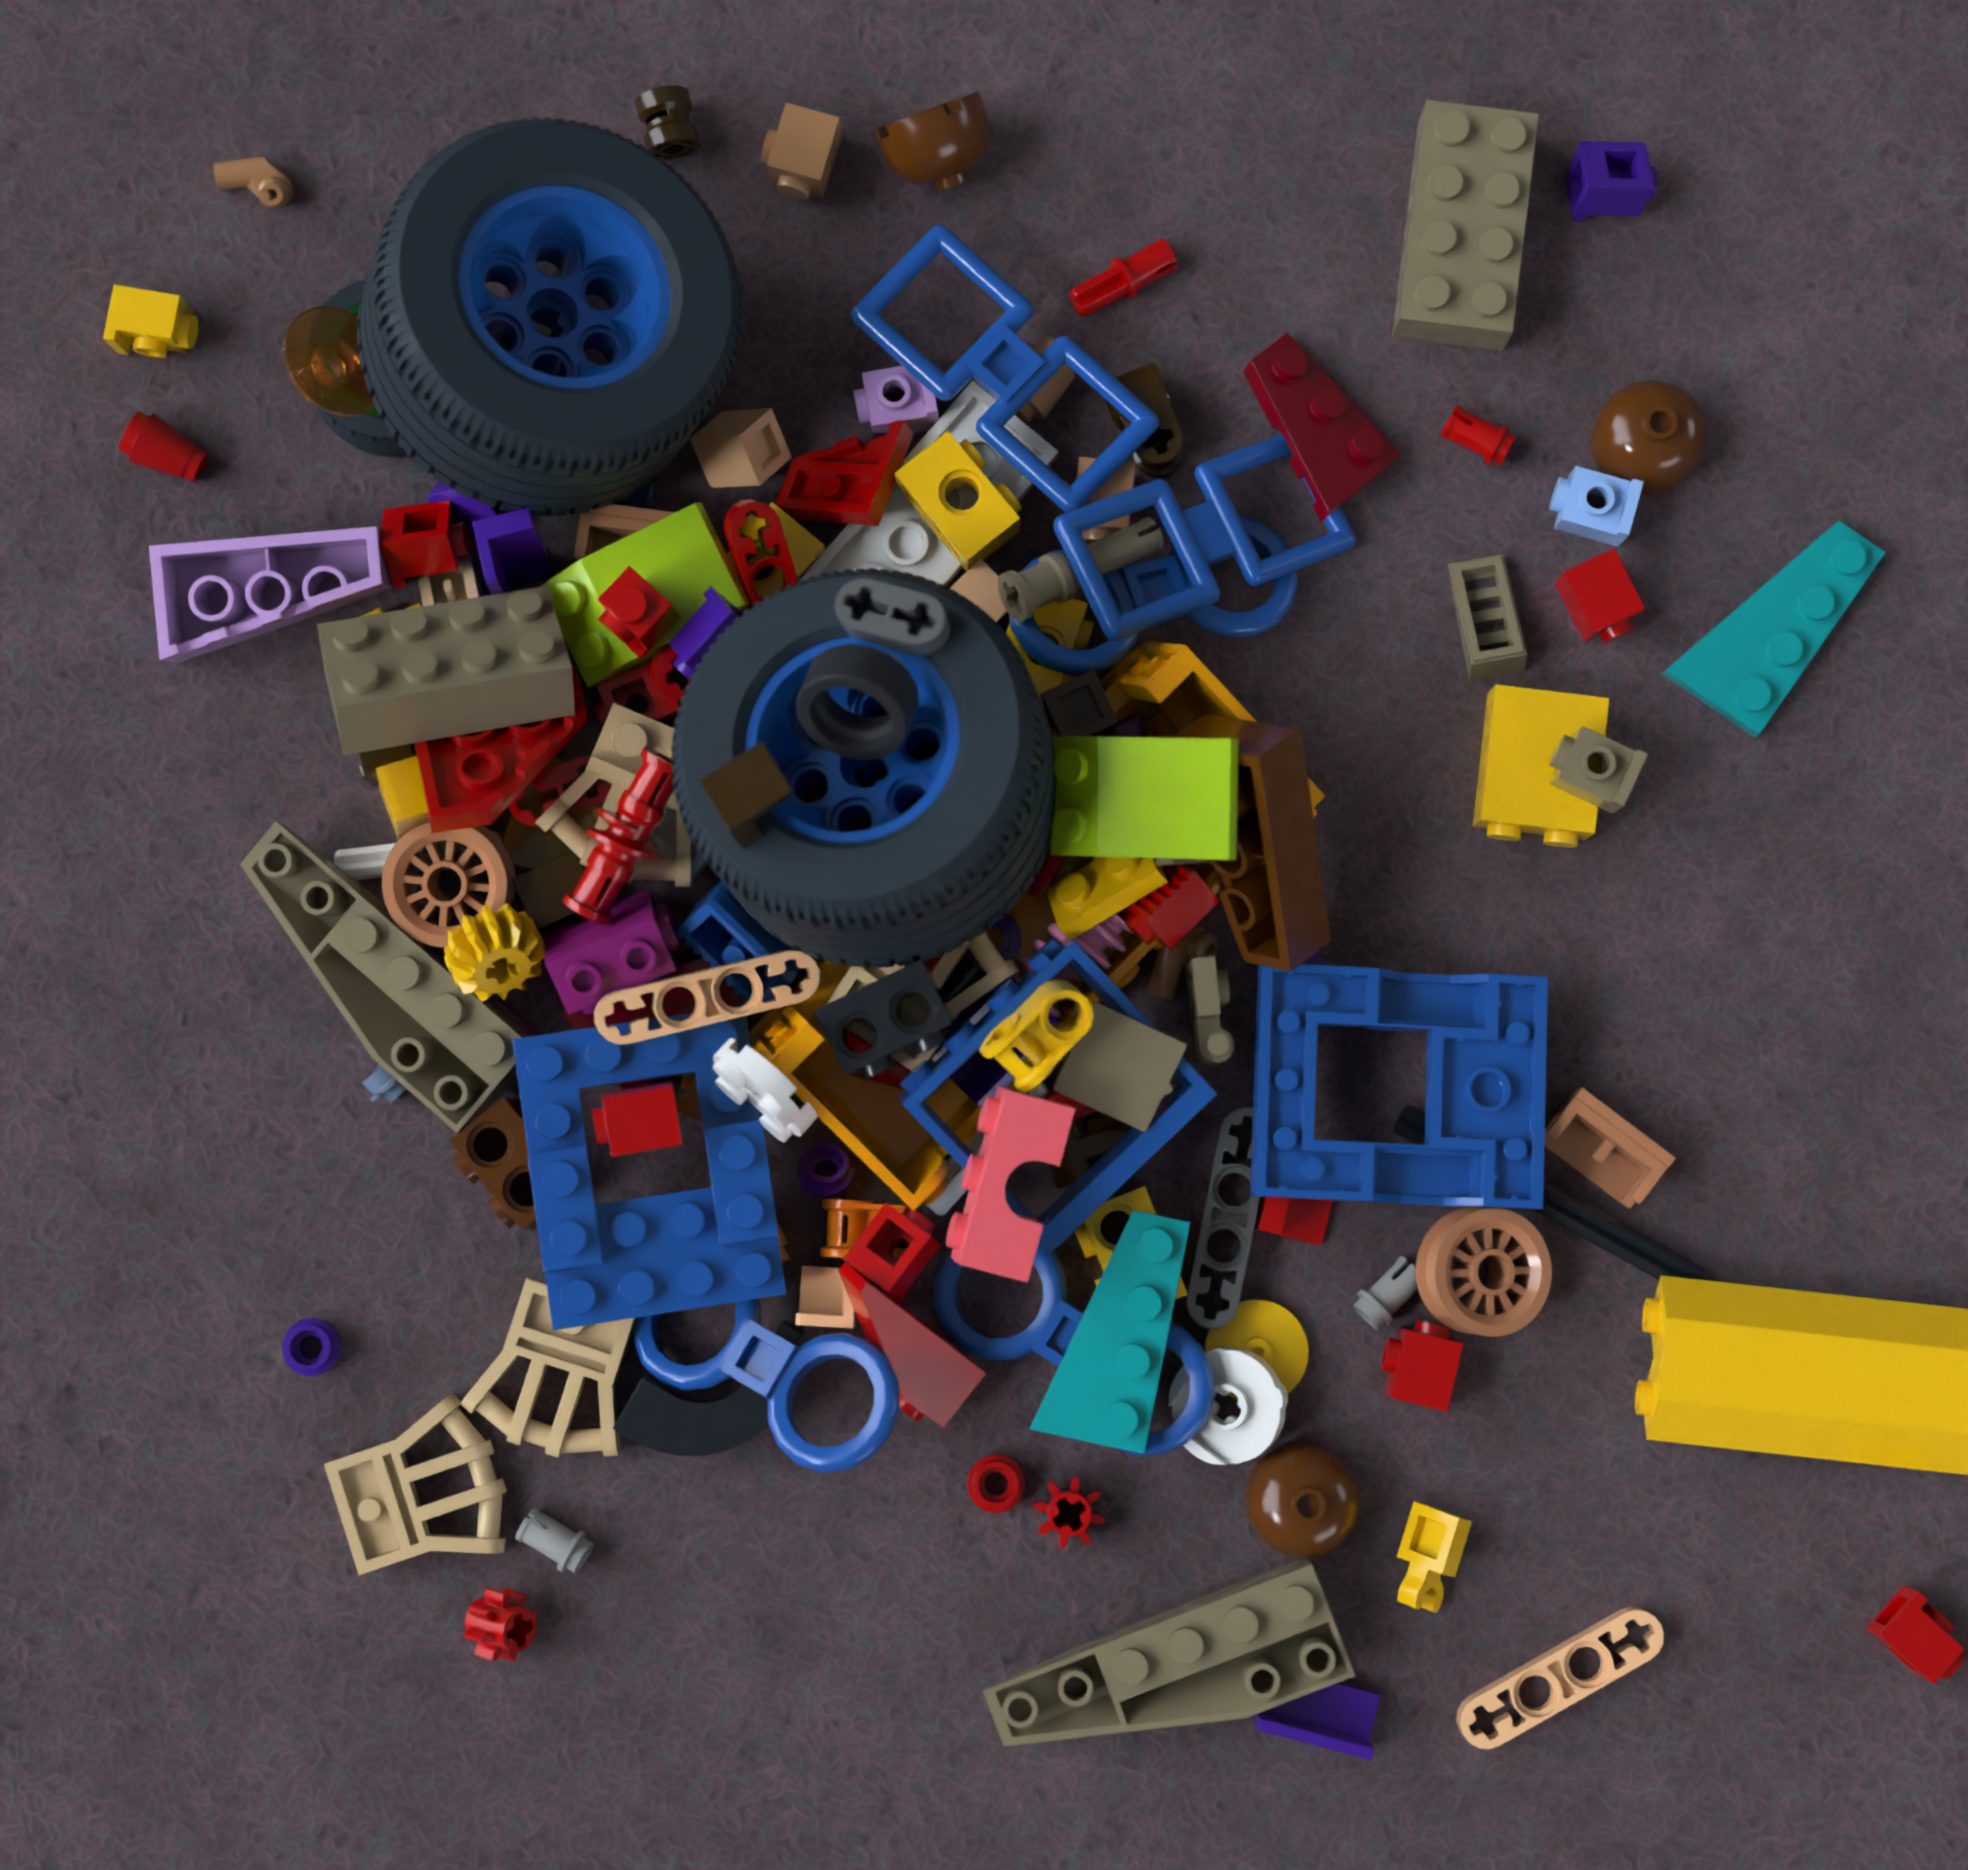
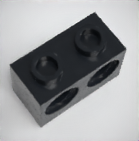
[814,959,956,1081]

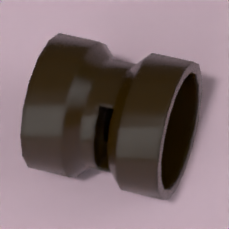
[635,85,701,160]

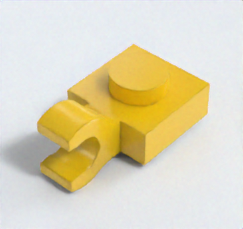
[1397,1501,1472,1613]

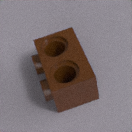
[449,1096,537,1230]

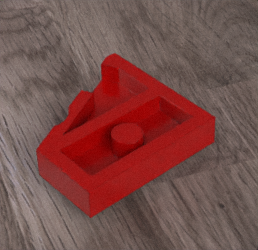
[775,420,914,526]

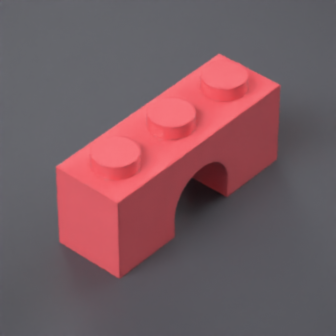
[946,1086,1075,1283]

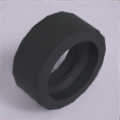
[796,644,919,760]

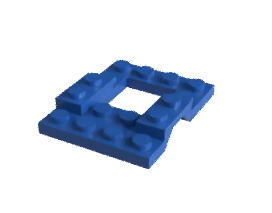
[1250,964,1548,1209]
[512,1006,786,1330]

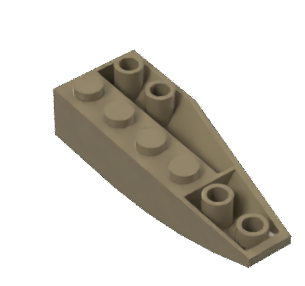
[240,821,537,1133]
[983,1558,1355,1747]

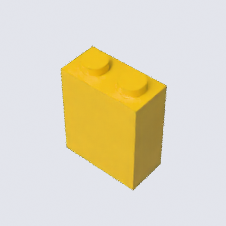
[1473,684,1610,848]

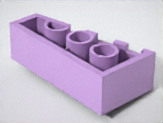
[149,526,395,663]

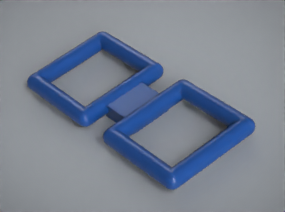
[851,225,1159,513]
[1053,434,1356,641]

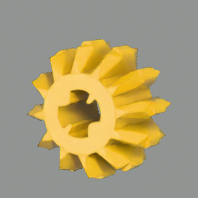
[444,903,545,1002]

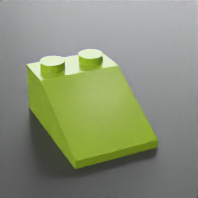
[540,502,750,688]
[1051,736,1239,860]

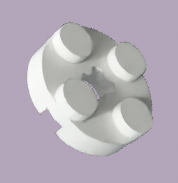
[713,1038,817,1143]
[1169,1346,1288,1465]

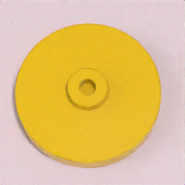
[1204,1299,1309,1400]

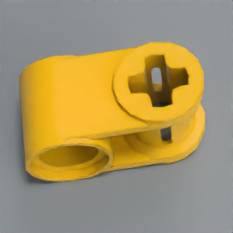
[980,979,1093,1093]

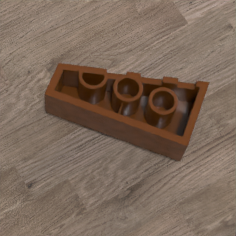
[1170,714,1331,971]

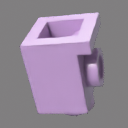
[853,357,939,439]

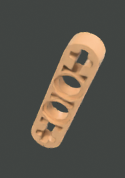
[594,950,820,1045]
[1456,1607,1664,1749]

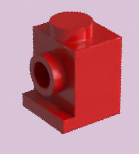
[379,500,471,588]
[597,566,681,659]
[593,661,681,727]
[843,1202,941,1304]
[1865,1585,1966,1684]

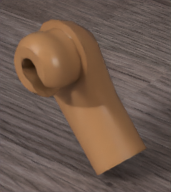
[213,157,293,208]
[1147,926,1219,999]

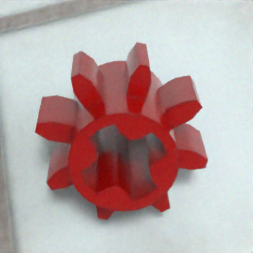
[1033,1475,1105,1549]
[464,1588,537,1662]

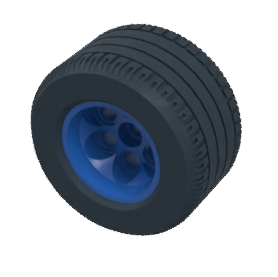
[357,117,742,516]
[671,568,1056,968]

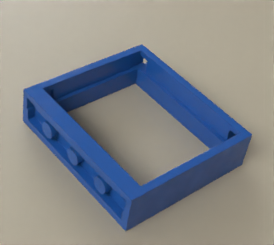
[898,938,1217,1256]

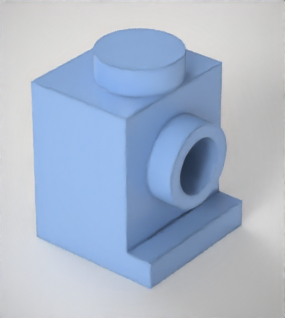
[1549,466,1644,547]

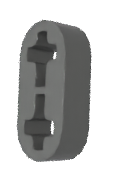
[834,578,950,656]

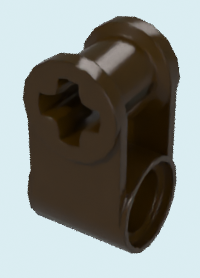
[1105,362,1183,478]

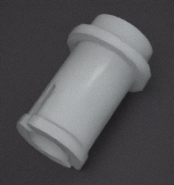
[1353,1256,1418,1330]
[515,1507,594,1574]

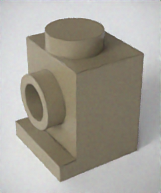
[1549,726,1648,814]

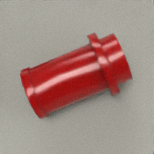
[1440,404,1517,466]

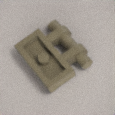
[1185,956,1234,1066]

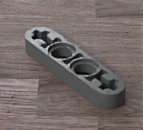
[1186,1108,1260,1329]

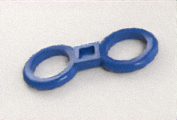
[1009,514,1298,676]
[933,1247,1214,1455]
[633,1299,900,1473]

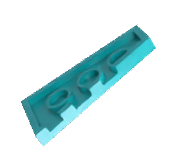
[1661,521,1886,738]
[1029,1210,1191,1454]

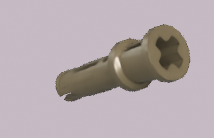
[998,517,1164,622]

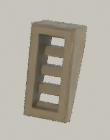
[1447,554,1527,681]

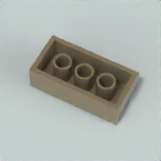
[1392,100,1539,351]
[317,586,575,755]

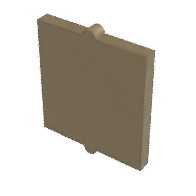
[1052,1000,1187,1133]

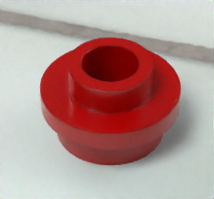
[967,1454,1025,1513]

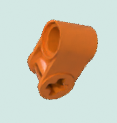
[820,1199,932,1258]

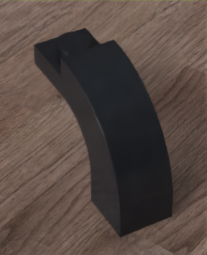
[613,1321,805,1456]

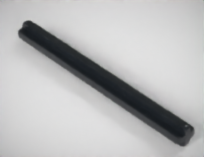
[1393,1106,1706,1280]

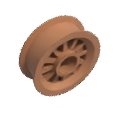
[382,823,516,947]
[1415,1207,1552,1337]

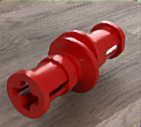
[562,747,674,925]

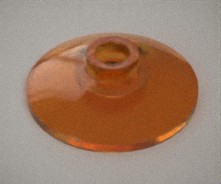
[283,306,375,417]

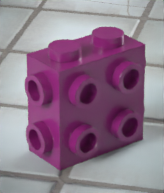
[544,889,682,1015]

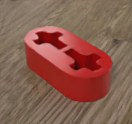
[509,756,612,828]

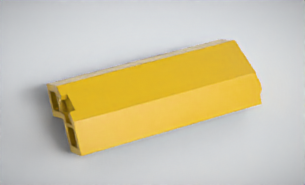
[1635,1275,1968,1475]

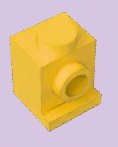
[103,284,198,358]

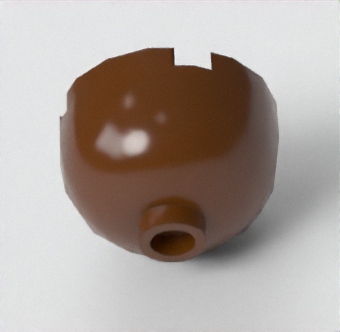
[874,91,990,192]
[1590,379,1707,496]
[1244,1441,1361,1559]

